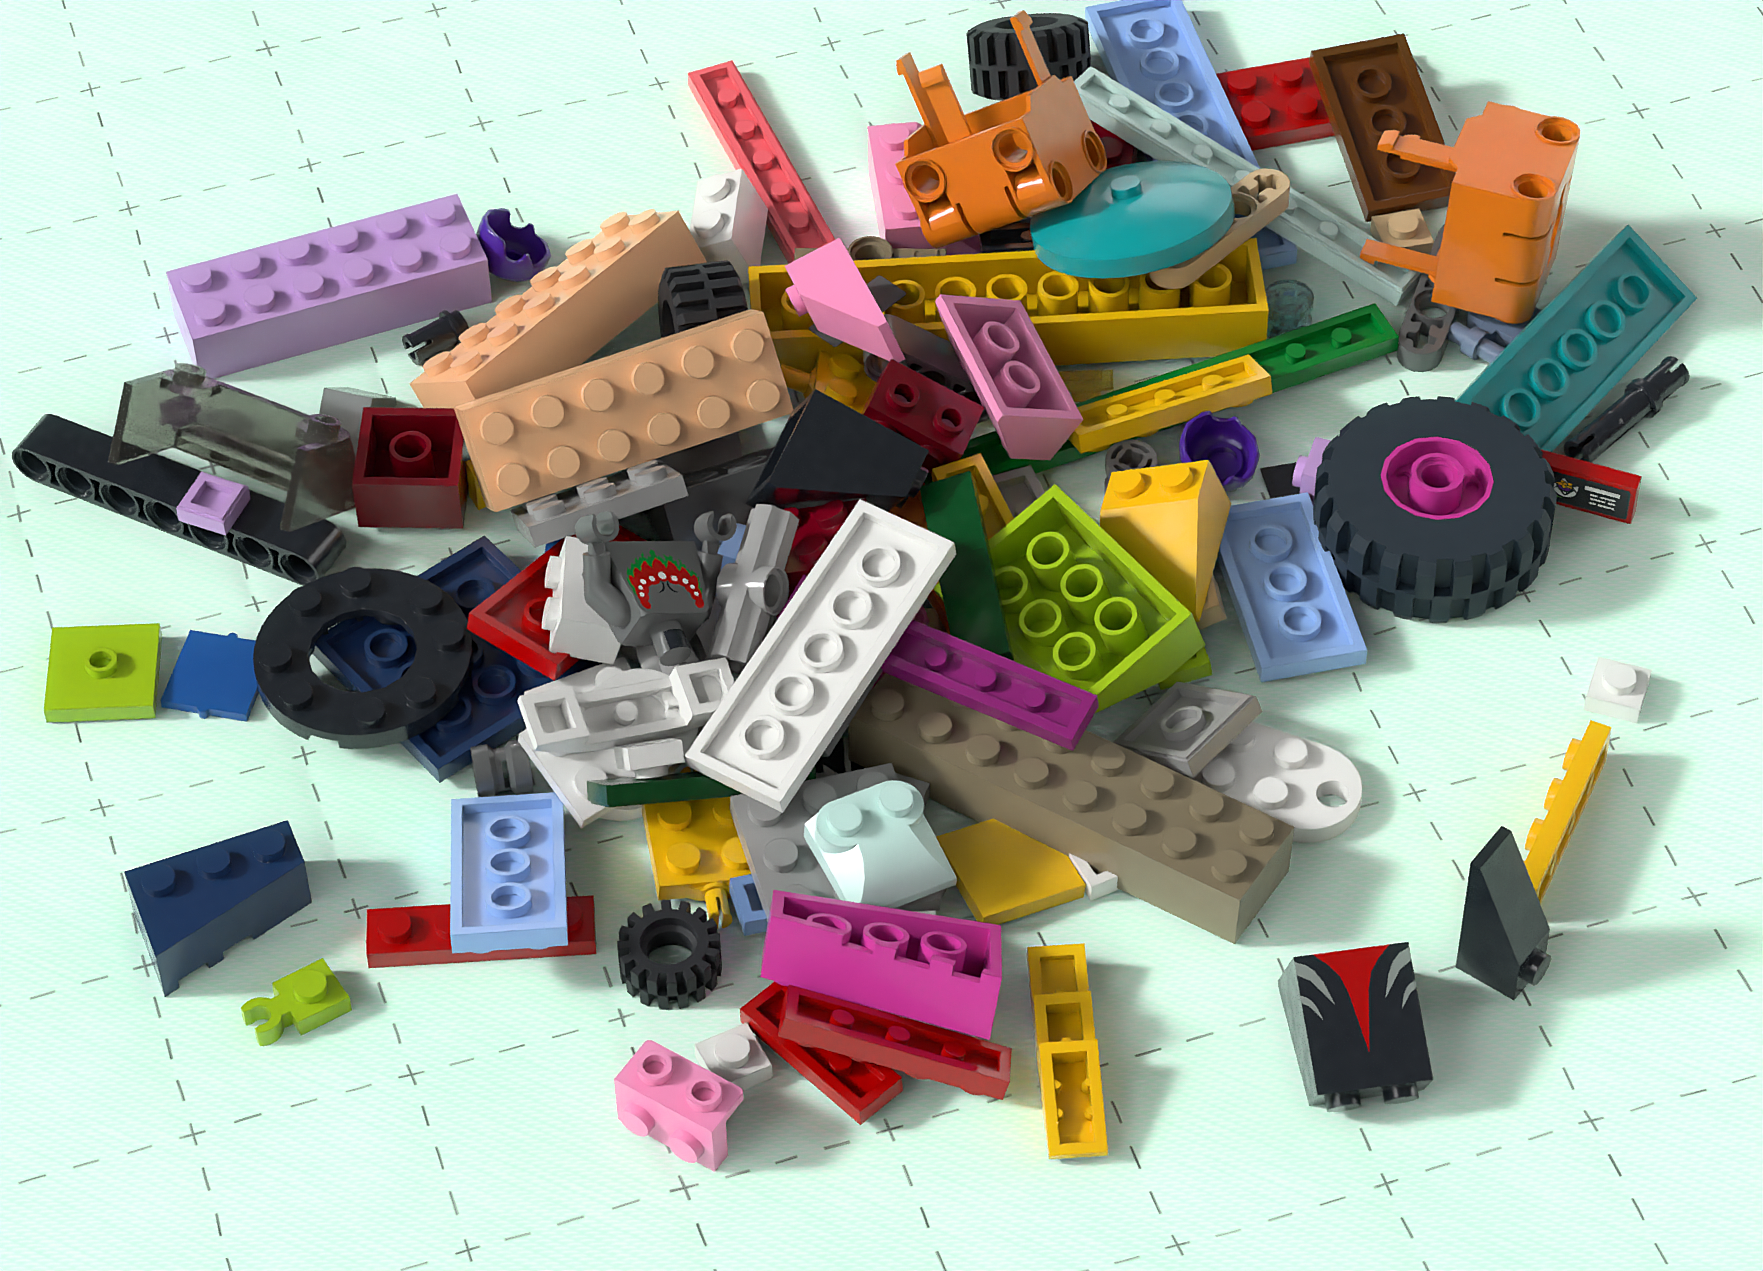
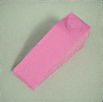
[785,238,905,362]

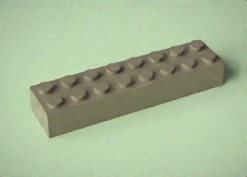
[848,673,1295,944]

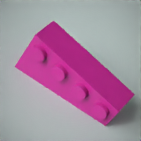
[760,890,1002,1040]

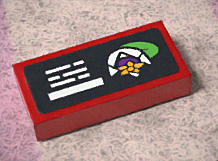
[1541,450,1642,524]

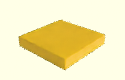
[936,819,1086,925]

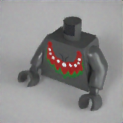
[575,511,737,666]

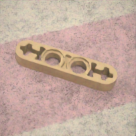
[1149,168,1290,289]

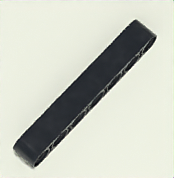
[11,414,347,586]

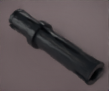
[1563,356,1690,463]

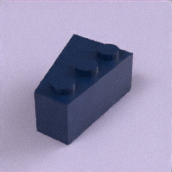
[124,820,312,997]

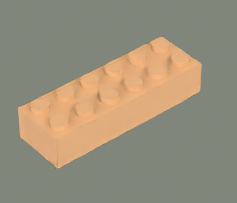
[409,209,707,408]
[454,309,794,512]

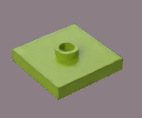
[43,623,162,723]

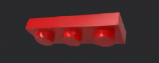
[740,981,903,1125]

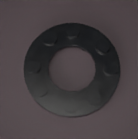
[253,567,474,749]

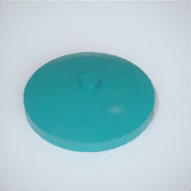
[1030,161,1235,278]

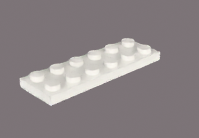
[685,499,956,813]

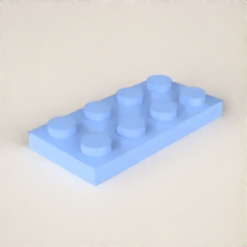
[1217,492,1367,682]
[450,792,568,954]

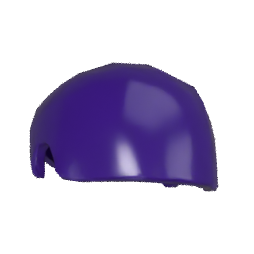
[476,208,551,282]
[1179,411,1260,492]

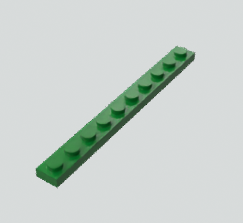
[924,303,1399,484]

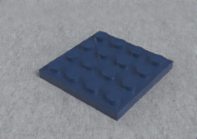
[313,535,603,783]

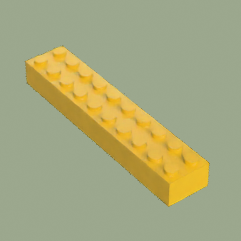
[748,238,1269,374]

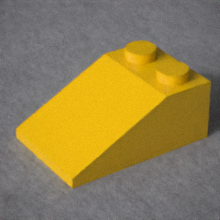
[1100,460,1231,622]

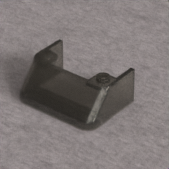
[108,363,356,532]

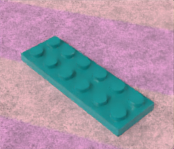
[1455,224,1697,452]

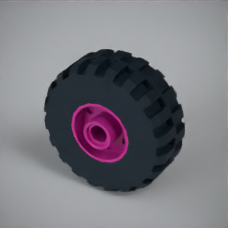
[1313,396,1557,623]

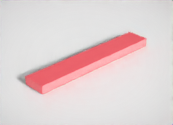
[688,60,836,264]

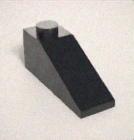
[1456,826,1551,1000]

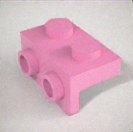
[614,1040,744,1172]

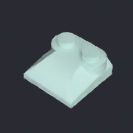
[804,780,957,908]

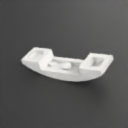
[517,657,735,753]

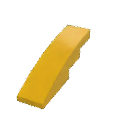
[1026,943,1108,1159]

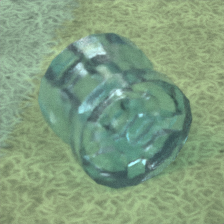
[1265,279,1314,338]

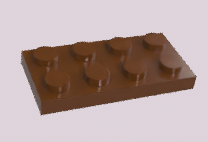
[1309,33,1456,222]

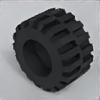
[966,13,1092,101]
[658,260,748,338]

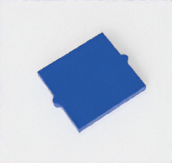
[160,630,259,722]

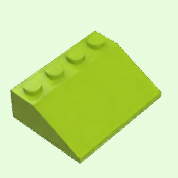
[933,484,1205,713]

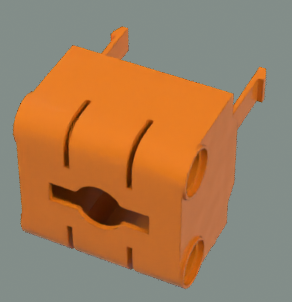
[895,10,1107,249]
[1360,101,1581,324]

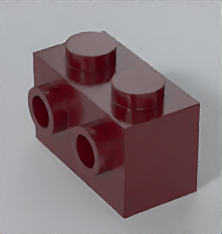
[861,359,984,474]

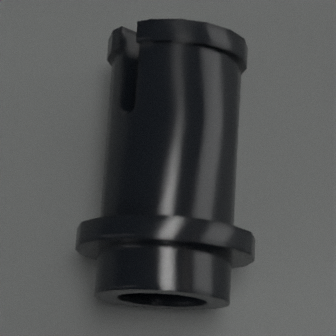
[402,310,469,365]

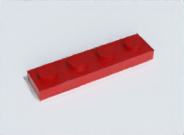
[366,895,597,968]
[778,984,1012,1100]

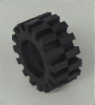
[617,900,722,1010]

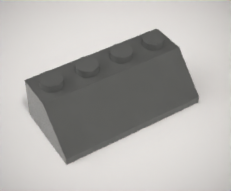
[644,445,775,551]

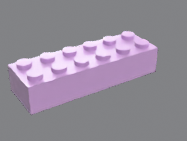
[166,194,492,382]

